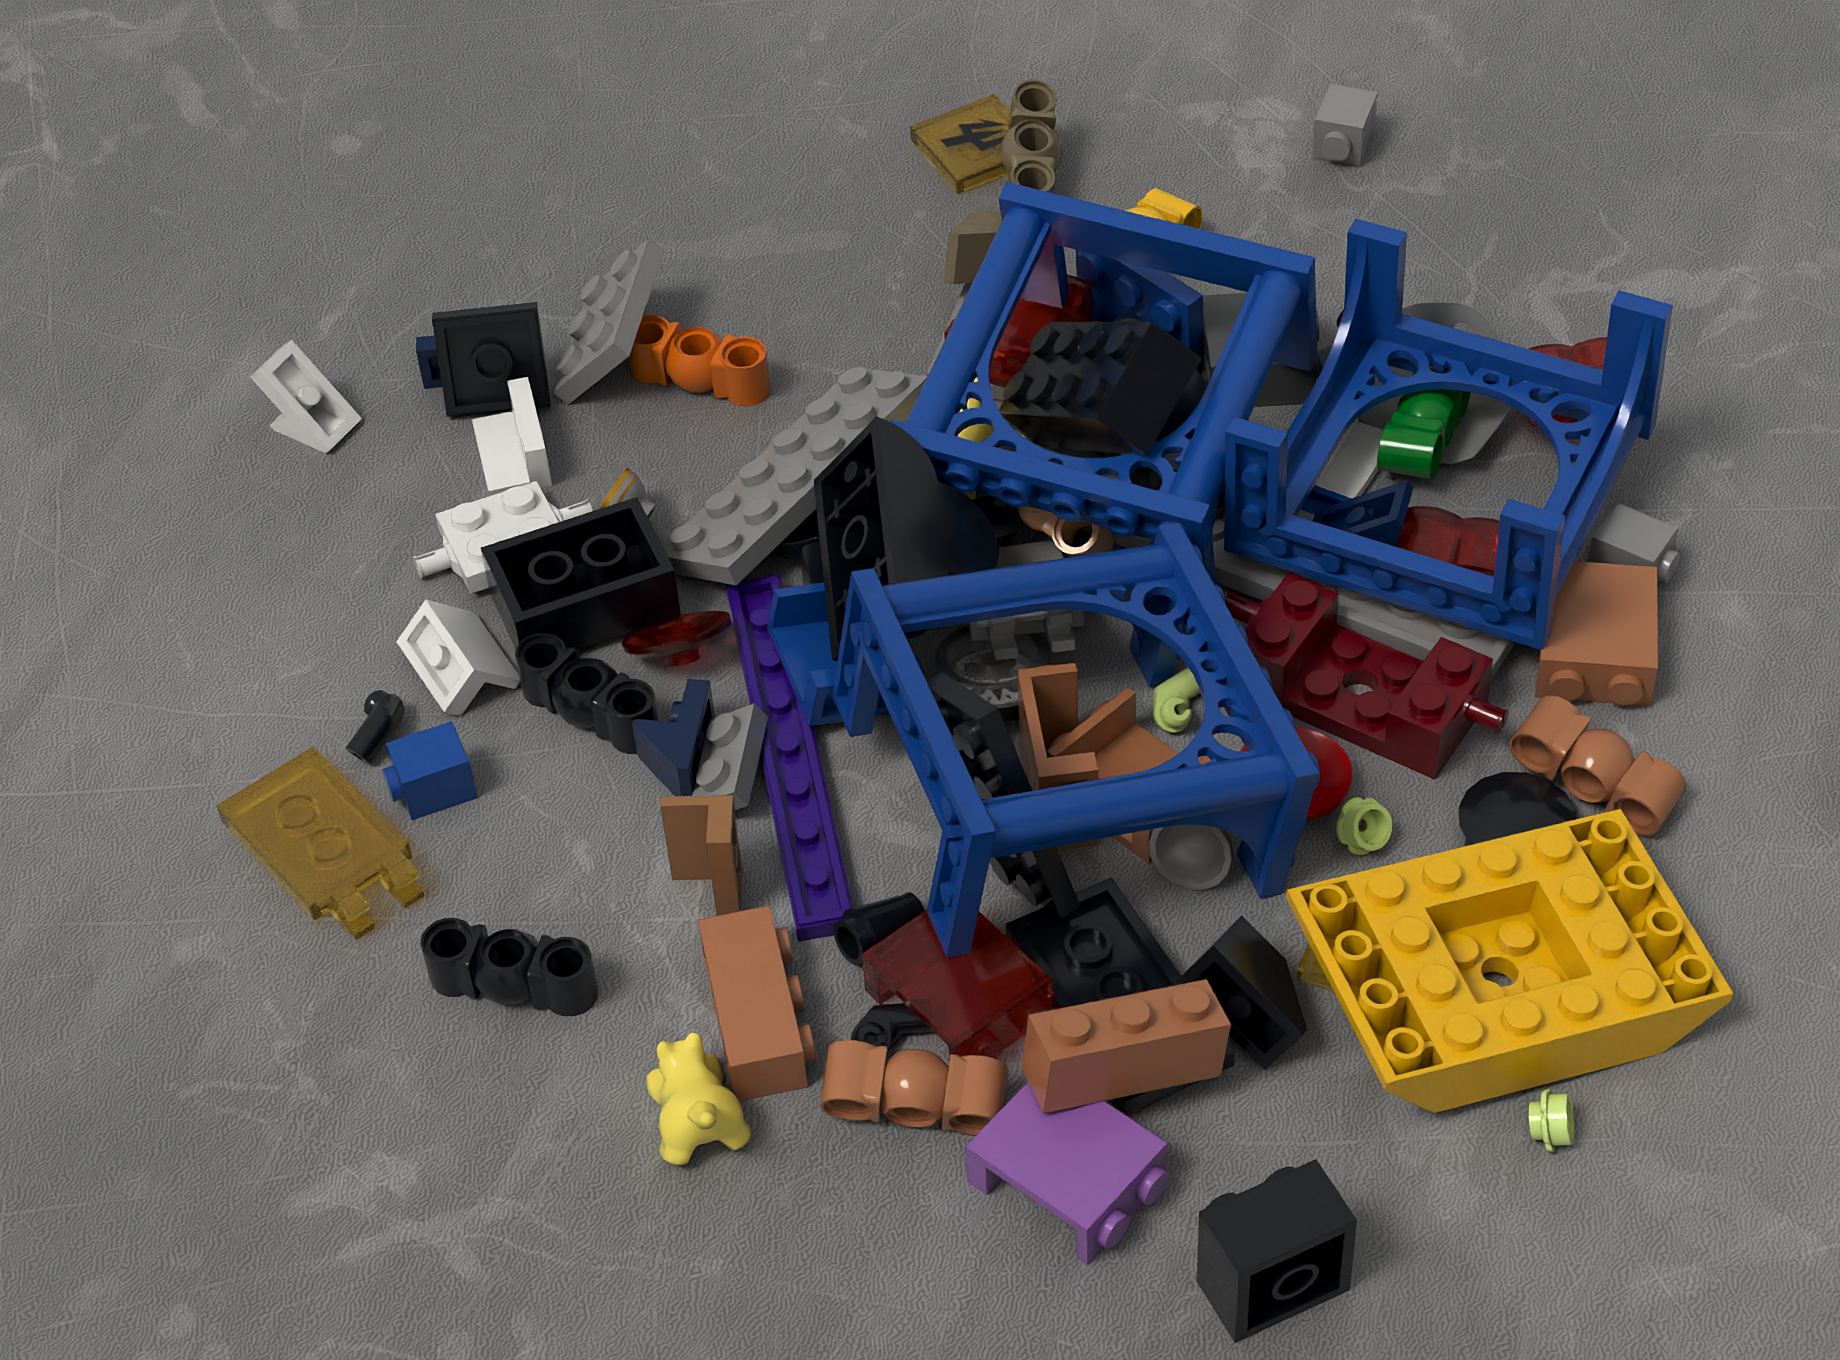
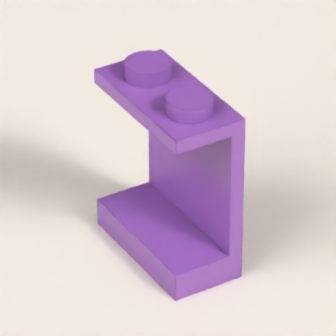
[965,1082,1169,1265]

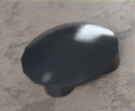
[1459,772,1577,846]

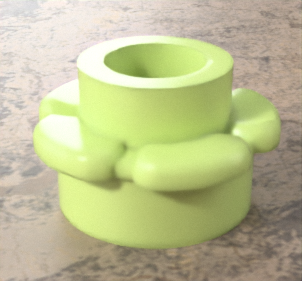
[1336,797,1392,855]
[1529,1089,1574,1152]

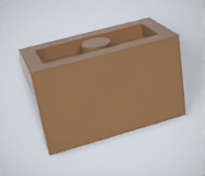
[660,795,743,916]

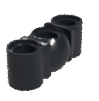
[515,633,659,754]
[420,918,598,1016]

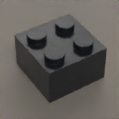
[1196,1159,1357,1343]

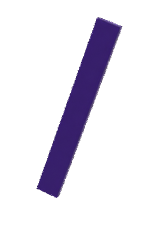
[726,575,853,942]

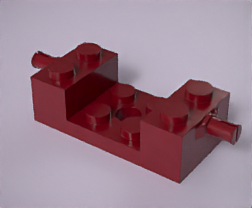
[1224,572,1509,780]

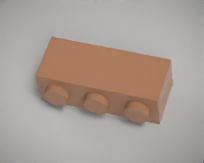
[698,905,816,1101]
[1021,979,1231,1113]

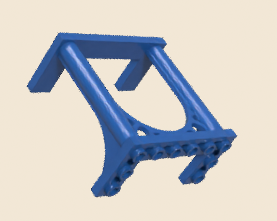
[890,182,1318,584]
[1224,218,1673,650]
[832,523,1320,958]

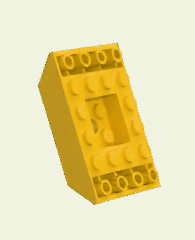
[1285,809,1734,1113]

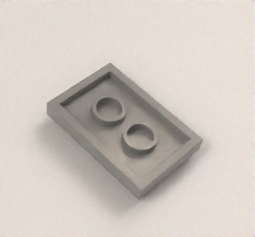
[552,239,664,405]

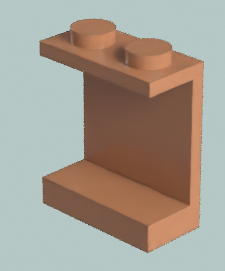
[1535,561,1658,706]
[1018,663,1099,850]
[1047,687,1212,864]

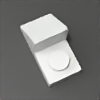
[250,340,362,453]

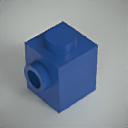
[382,721,478,820]

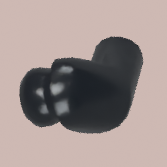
[345,690,404,764]
[851,1001,933,1051]

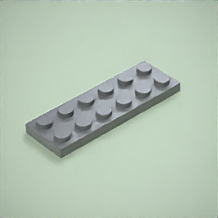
[663,367,927,585]

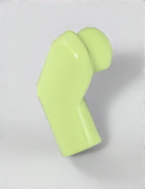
[1153,667,1200,733]

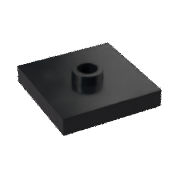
[432,302,551,417]

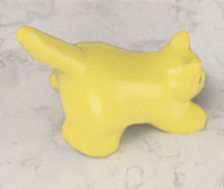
[646,1033,751,1166]

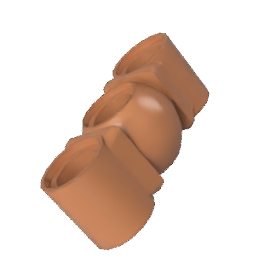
[1509,695,1687,837]
[820,1040,1009,1136]

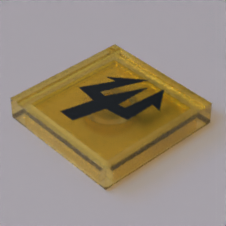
[910,94,1010,193]

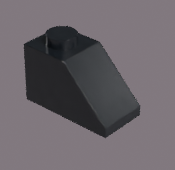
[1176,915,1307,1070]

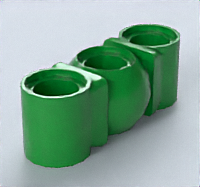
[1377,372,1471,480]

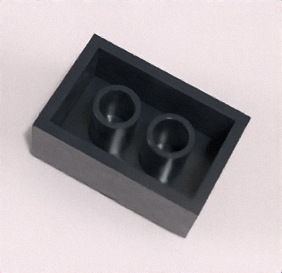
[481,497,681,649]

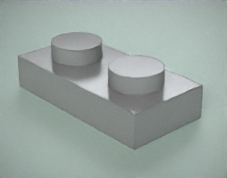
[692,703,768,810]

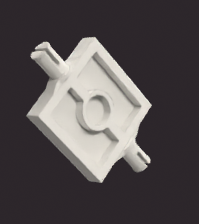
[413,481,593,594]

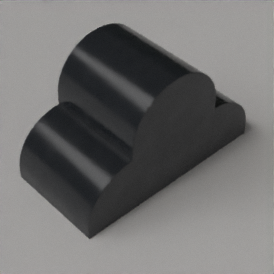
[814,416,999,661]

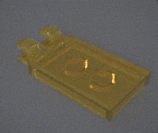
[216,747,425,940]

